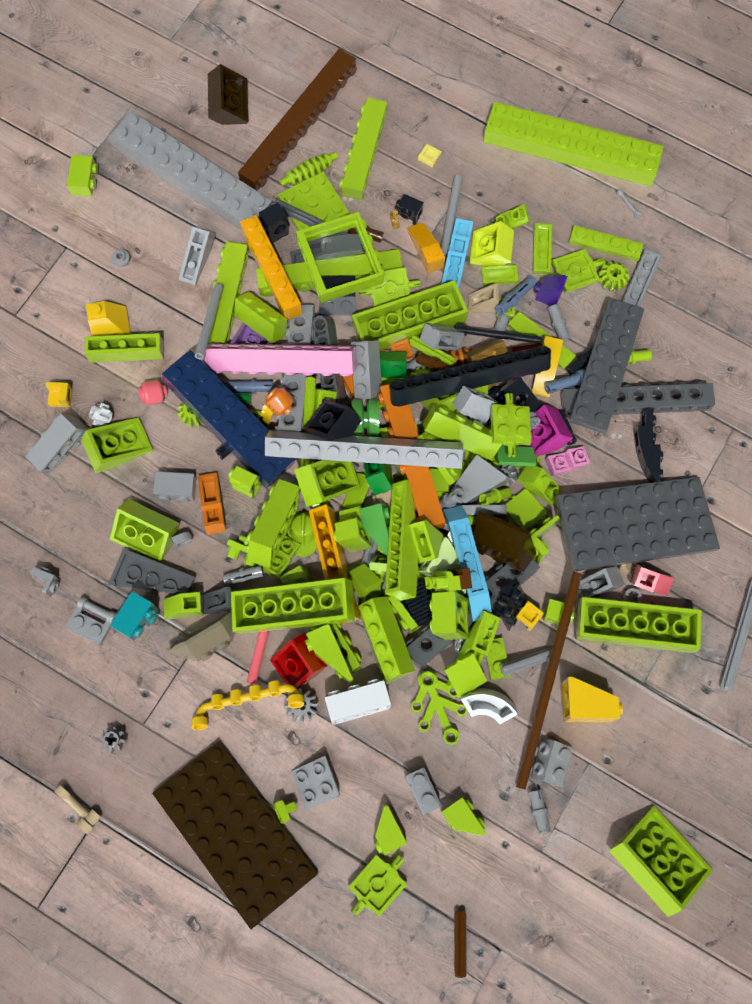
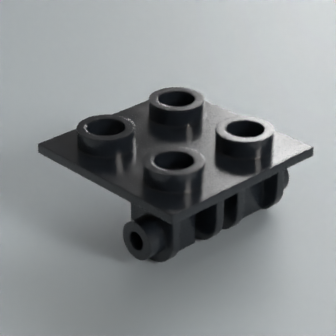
[492,581,526,631]

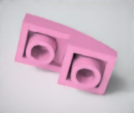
[546,446,590,476]

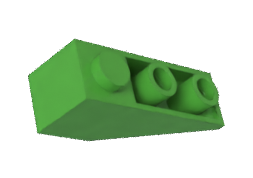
[359,503,391,556]

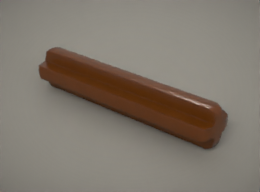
[455,911,466,978]

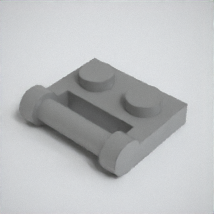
[65,596,117,646]

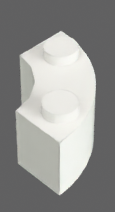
[461,688,517,724]

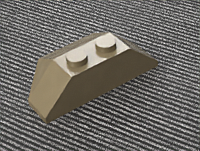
[166,610,235,662]

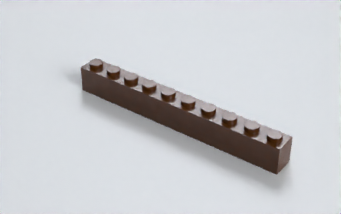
[238,49,357,191]

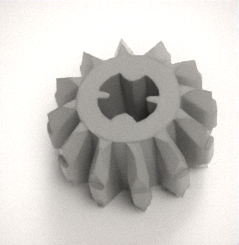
[284,688,318,724]

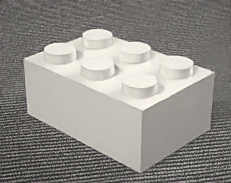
[325,679,391,726]

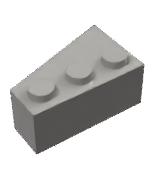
[25,413,90,473]

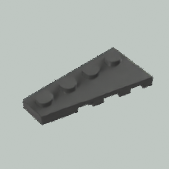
[108,548,196,594]

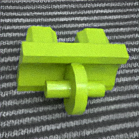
[496,204,531,229]
[227,535,256,567]

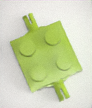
[546,249,606,294]
[359,266,421,307]
[490,393,532,457]
[348,855,408,917]

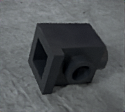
[395,194,424,225]

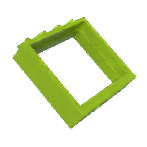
[296,212,386,303]

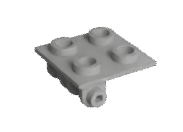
[291,756,340,810]

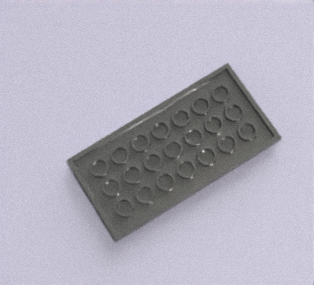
[555,477,720,572]

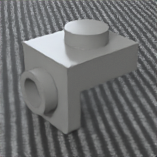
[30,566,59,597]

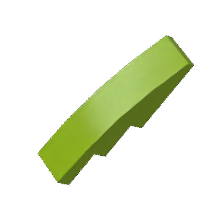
[446,611,501,689]

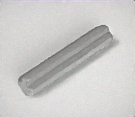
[500,648,552,676]

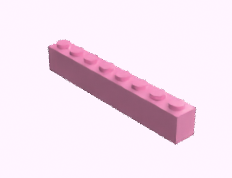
[204,344,357,376]

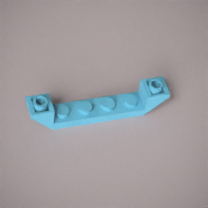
[443,505,492,622]

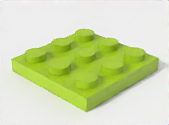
[277,172,349,230]

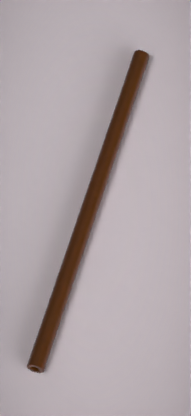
[516,572,582,790]

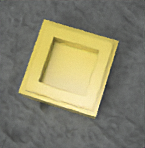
[418,144,442,168]

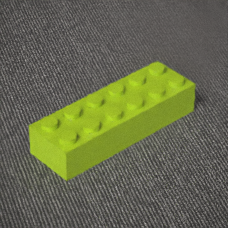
[351,280,468,351]
[231,578,355,634]
[576,597,702,653]

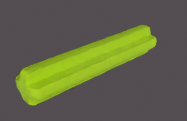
[409,335,456,366]

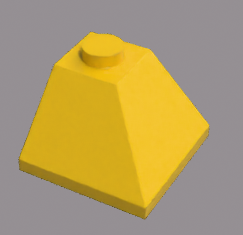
[86,301,131,336]

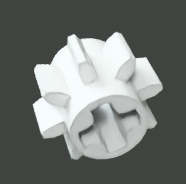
[89,403,113,427]

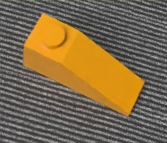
[407,222,445,274]

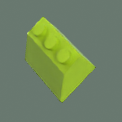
[110,499,179,563]

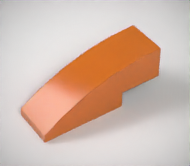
[198,472,226,535]

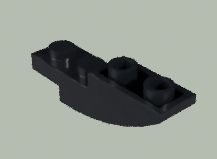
[634,408,663,483]

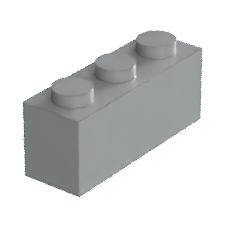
[351,340,382,399]

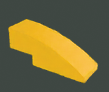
[532,336,563,398]

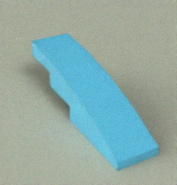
[441,218,473,289]

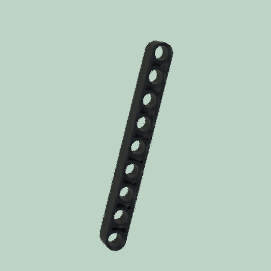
[389,346,551,407]

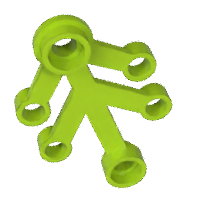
[411,670,468,745]

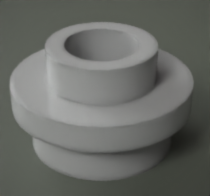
[111,249,130,267]

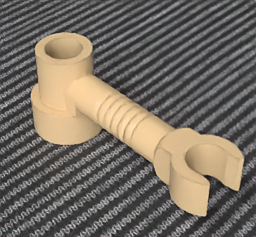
[54,785,101,835]

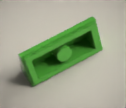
[495,446,536,466]

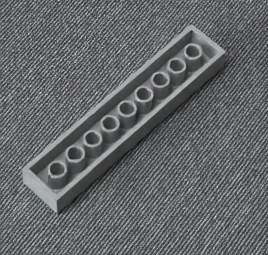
[110,111,272,231]

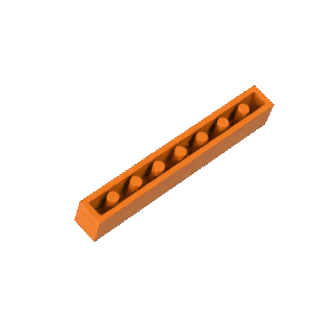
[377,384,446,529]

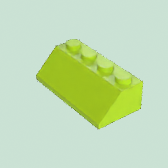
[358,596,415,685]

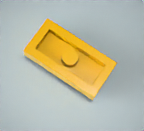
[260,401,273,426]

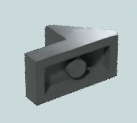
[203,587,233,615]

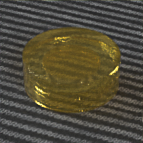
[390,210,400,229]

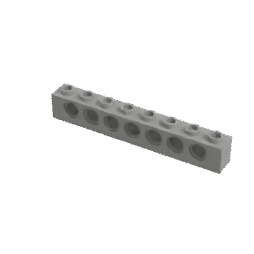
[275,305,316,432]

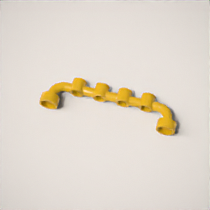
[191,681,304,730]

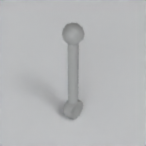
[617,189,642,219]

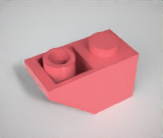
[630,564,674,596]

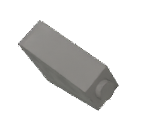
[450,454,511,505]

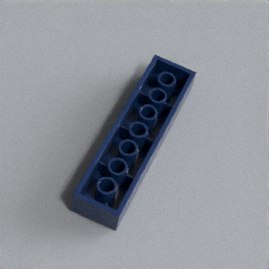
[162,350,296,489]

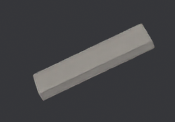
[623,248,662,307]

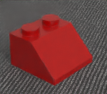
[270,633,328,689]

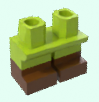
[425,568,472,592]

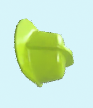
[288,512,317,557]

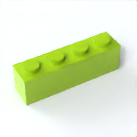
[84,333,164,363]
[423,404,502,461]

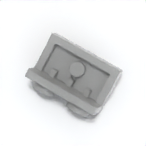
[532,739,573,788]

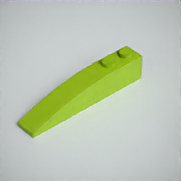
[385,480,418,601]

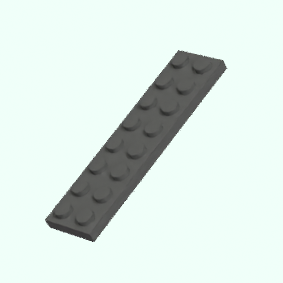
[569,297,645,434]

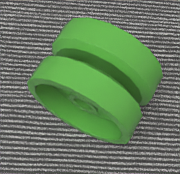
[352,399,380,437]

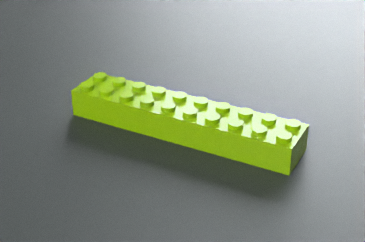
[483,101,664,187]

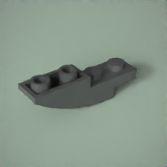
[290,234,364,264]

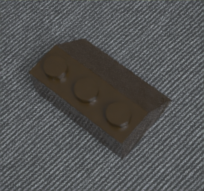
[208,64,249,125]
[473,511,536,571]

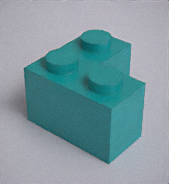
[110,591,159,641]

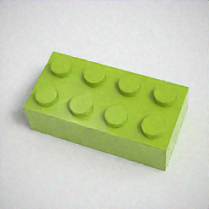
[246,479,301,569]

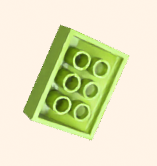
[609,806,713,917]

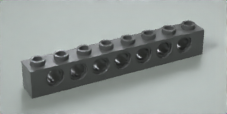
[561,381,715,417]
[406,560,540,670]

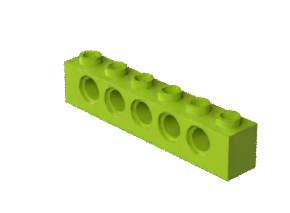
[280,565,362,681]

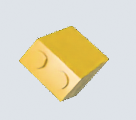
[562,677,623,722]

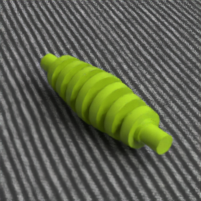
[279,152,338,187]

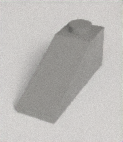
[179,226,216,285]

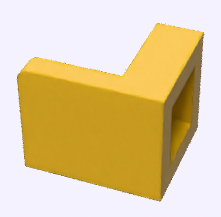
[46,382,73,407]
[516,601,544,632]

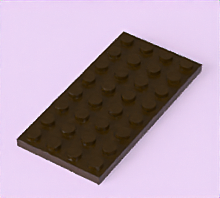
[152,741,318,930]

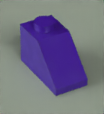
[535,275,568,306]

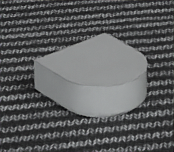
[171,532,193,549]

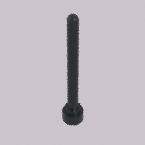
[455,322,543,344]

